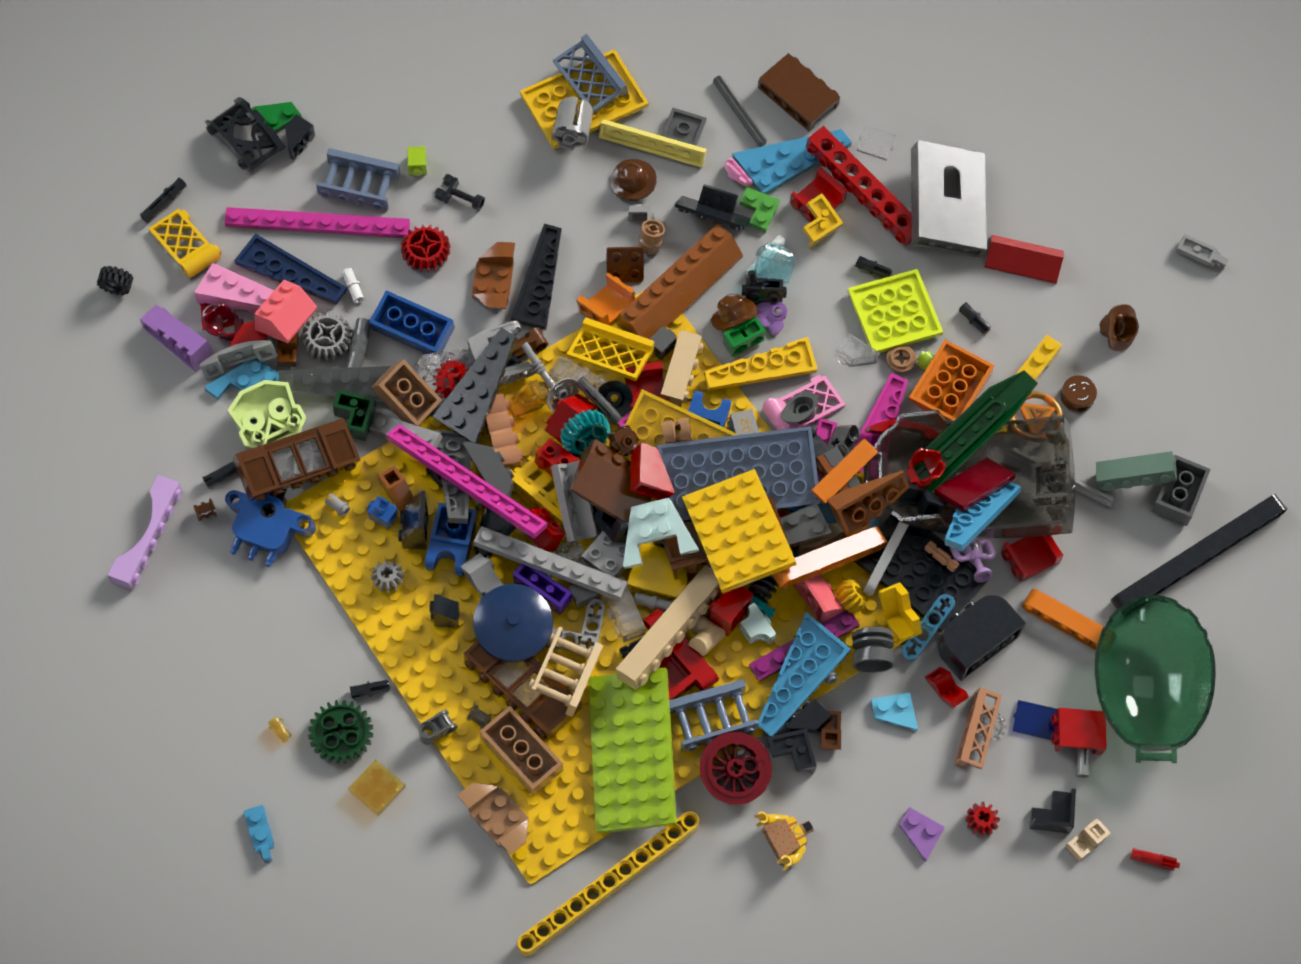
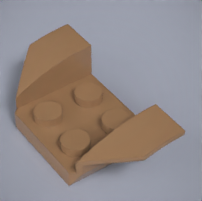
[457,783,529,855]

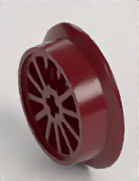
[700,732,772,805]

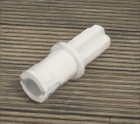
[342,268,365,304]

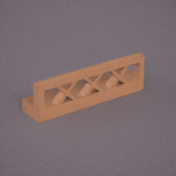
[954,687,1002,769]

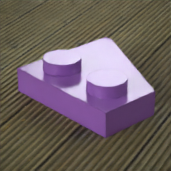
[899,807,945,861]

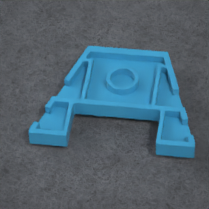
[204,358,279,424]

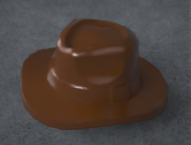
[611,159,657,200]
[711,294,758,331]
[1099,304,1139,351]

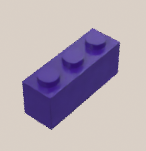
[513,564,572,615]

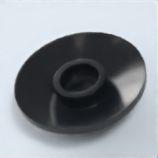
[597,380,633,416]

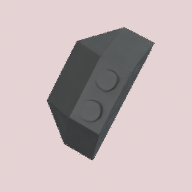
[463,441,514,498]

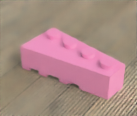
[194,263,274,314]

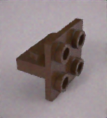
[606,246,644,282]

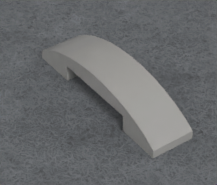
[200,340,278,379]

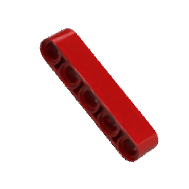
[642,608,719,691]

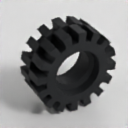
[97,266,134,295]

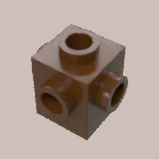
[607,425,639,457]

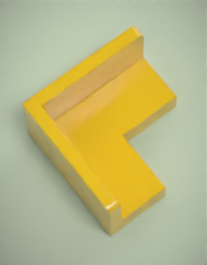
[802,194,843,248]
[879,582,922,642]

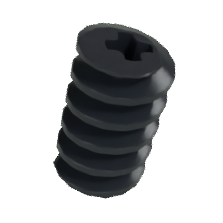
[749,575,779,603]

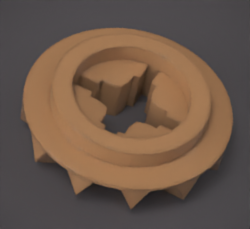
[886,345,916,374]

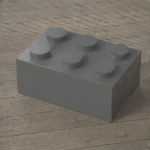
[1151,455,1211,526]

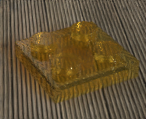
[348,759,406,816]

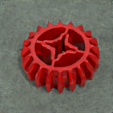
[401,224,451,273]

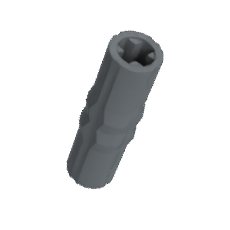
[346,318,371,368]

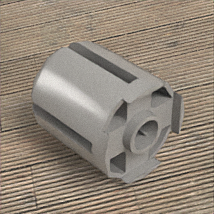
[552,97,593,150]

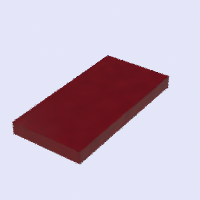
[935,457,1016,512]

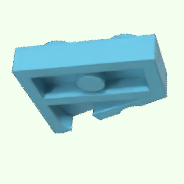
[870,693,918,731]

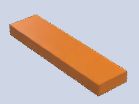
[811,439,878,505]

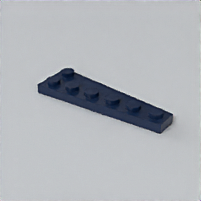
[234,233,347,304]

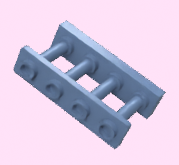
[316,148,400,210]
[669,679,758,752]

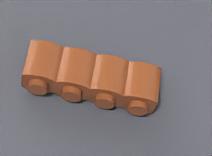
[485,394,523,469]

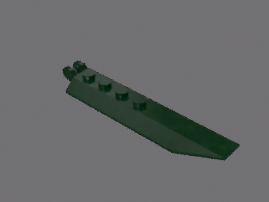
[906,370,1038,493]

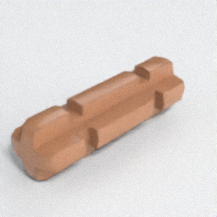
[925,541,959,572]

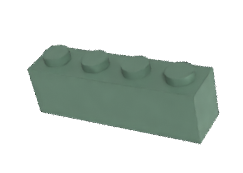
[1096,451,1177,491]

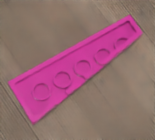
[853,373,908,481]

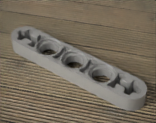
[863,516,911,597]

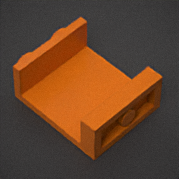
[576,273,635,326]

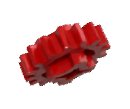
[432,360,469,399]

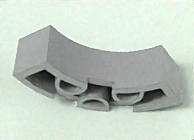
[461,553,503,599]

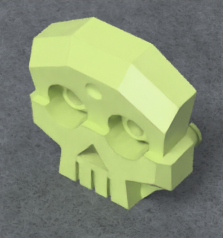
[227,380,306,455]

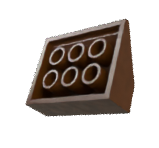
[569,439,652,524]

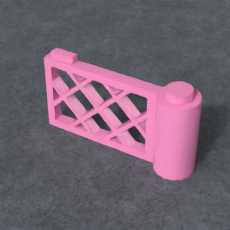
[762,375,845,430]

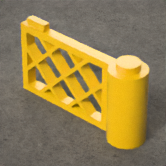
[148,208,222,279]

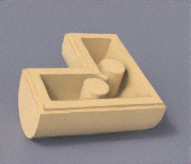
[688,615,725,656]

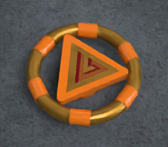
[1009,391,1063,442]

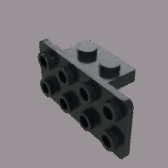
[675,184,750,230]

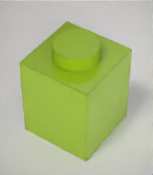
[407,146,427,176]

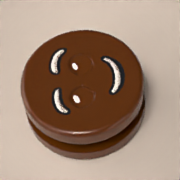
[1060,375,1097,412]

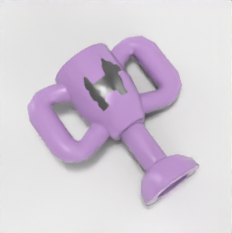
[950,537,996,583]

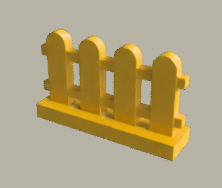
[511,456,564,530]

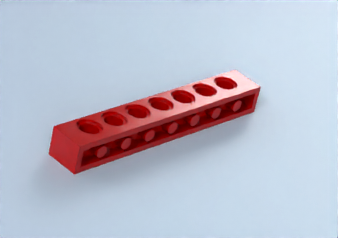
[805,126,912,247]

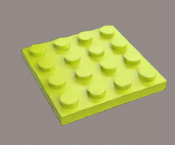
[847,269,943,355]

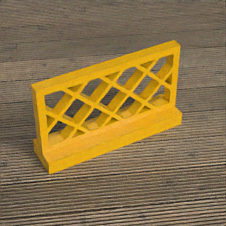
[567,317,654,381]

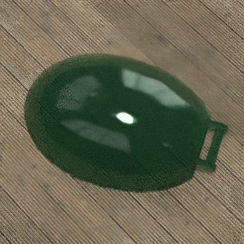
[1094,595,1216,764]

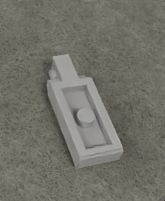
[1176,234,1228,270]

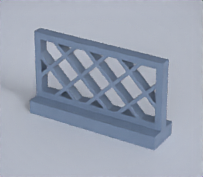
[552,34,629,114]

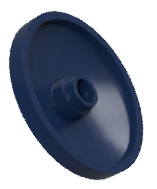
[473,584,553,663]

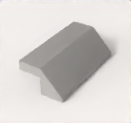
[551,460,603,542]

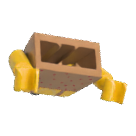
[754,812,814,871]

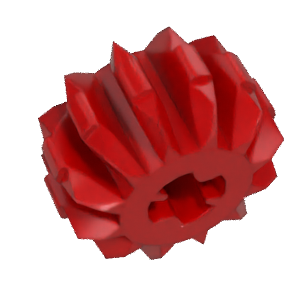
[965,802,1000,837]

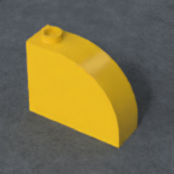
[627,542,687,602]

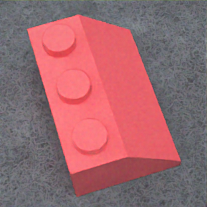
[254,280,317,343]
[794,574,843,624]

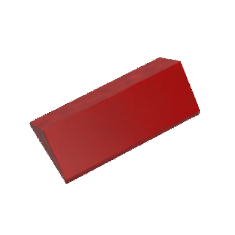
[984,235,1064,284]

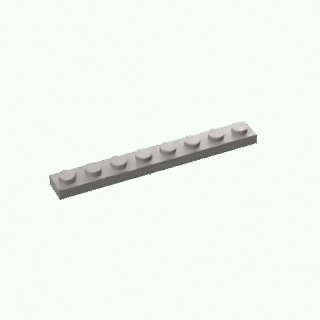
[473,526,627,601]

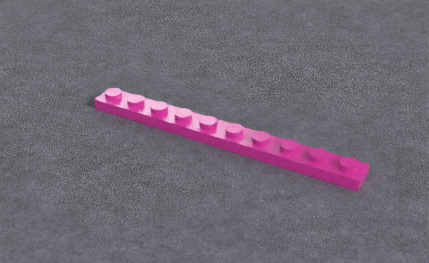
[224,207,410,238]
[387,424,547,539]

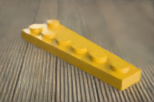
[704,337,818,391]

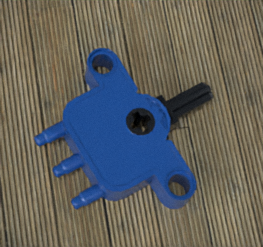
[225,471,316,567]

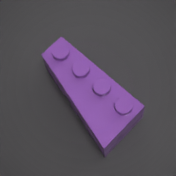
[140,305,212,372]

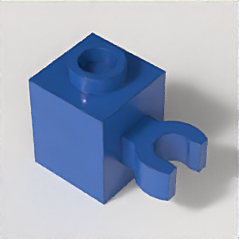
[367,496,399,530]

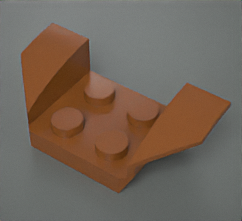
[472,242,515,309]

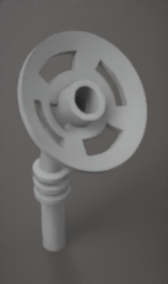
[521,342,579,412]

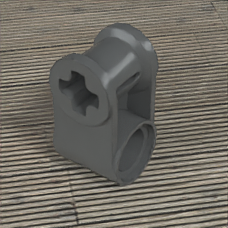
[828,425,859,458]
[419,709,458,745]

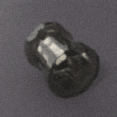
[466,705,493,729]

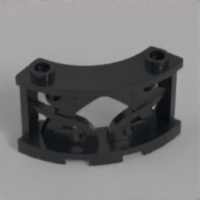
[205,97,286,172]

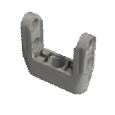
[467,321,537,386]

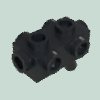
[741,270,787,304]

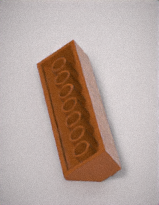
[617,224,743,339]

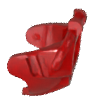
[905,448,946,487]

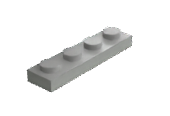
[369,414,443,448]

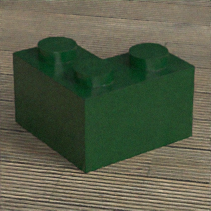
[333,390,376,441]

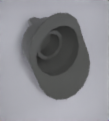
[781,391,818,424]

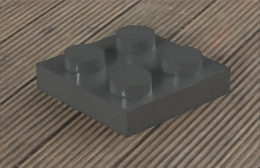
[661,107,707,146]

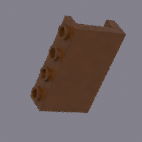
[758,53,840,132]

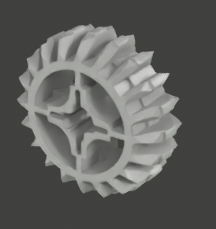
[301,312,353,362]

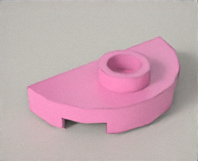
[724,158,754,187]

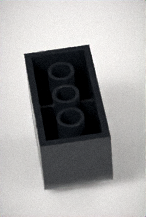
[938,595,1026,681]

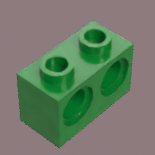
[723,317,766,357]

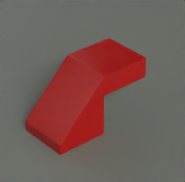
[925,666,969,708]

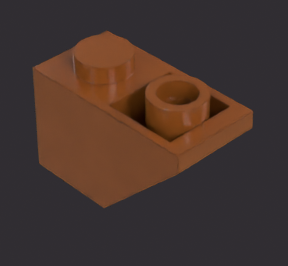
[378,465,414,512]

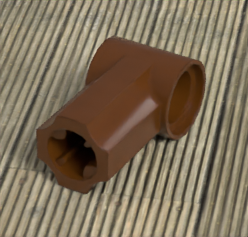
[512,327,549,359]

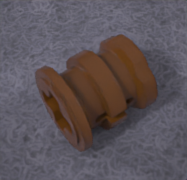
[193,498,217,521]

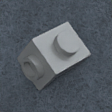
[628,204,655,221]

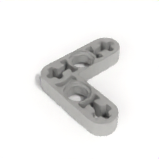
[545,599,605,653]

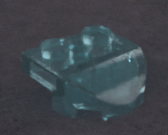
[754,242,794,284]

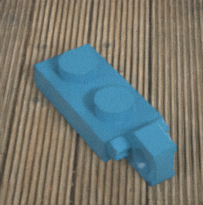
[244,805,274,862]

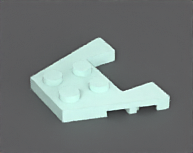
[623,498,699,569]

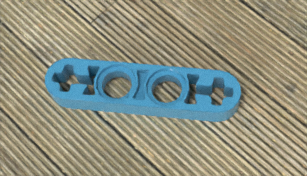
[902,594,955,660]

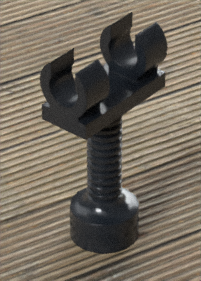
[434,174,485,210]

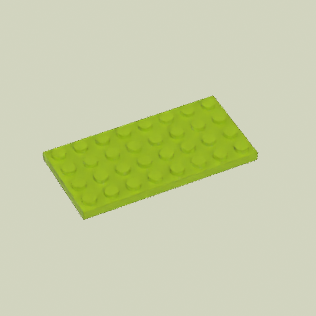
[588,667,677,834]

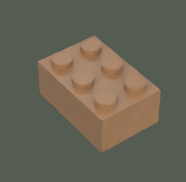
[371,359,442,426]

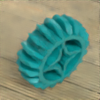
[560,409,611,457]

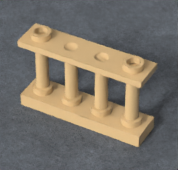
[527,627,603,717]

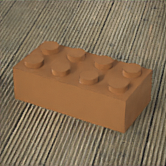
[479,706,563,796]

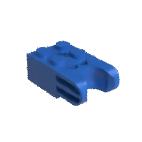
[688,391,731,428]
[425,503,478,577]

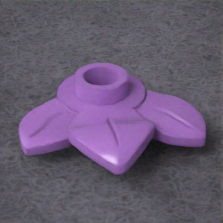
[756,302,788,336]

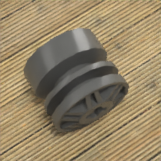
[852,627,895,673]

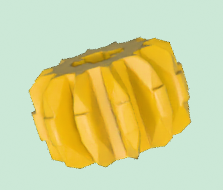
[835,579,868,613]

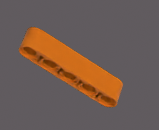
[1022,589,1116,654]

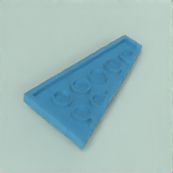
[732,129,852,194]
[945,482,1021,551]
[758,612,851,737]

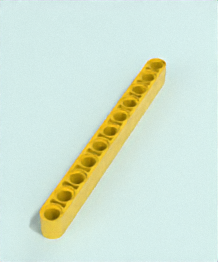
[517,812,699,957]

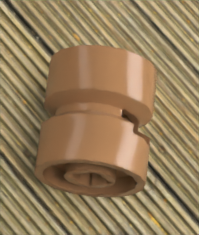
[637,219,665,255]
[662,418,692,444]

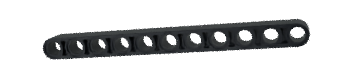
[1110,494,1288,616]

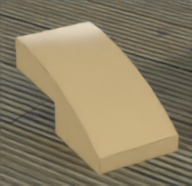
[1065,818,1111,861]

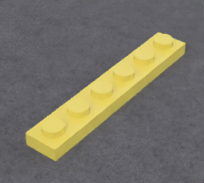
[599,119,707,168]

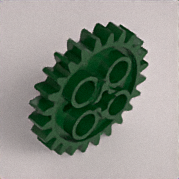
[308,700,373,765]

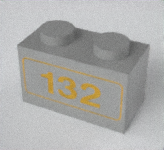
[727,409,759,435]

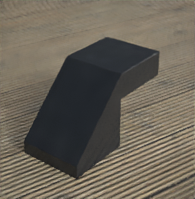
[898,483,945,521]

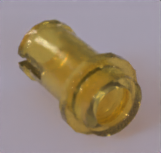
[268,716,292,743]

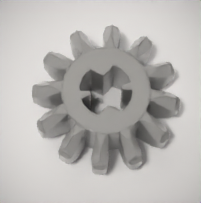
[371,559,404,593]

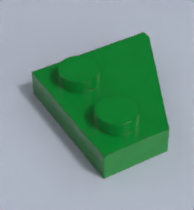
[252,102,302,133]

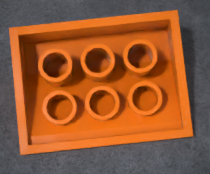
[908,339,995,428]

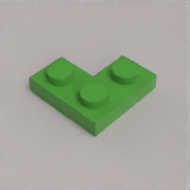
[739,187,780,232]

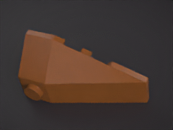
[827,471,909,537]

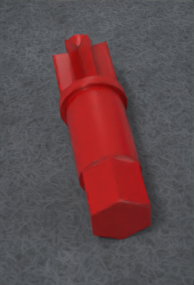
[1130,848,1180,871]

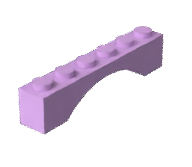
[108,475,183,590]

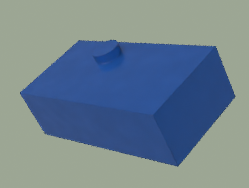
[369,290,455,359]

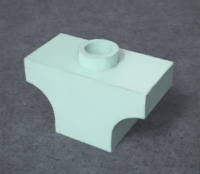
[739,603,776,644]

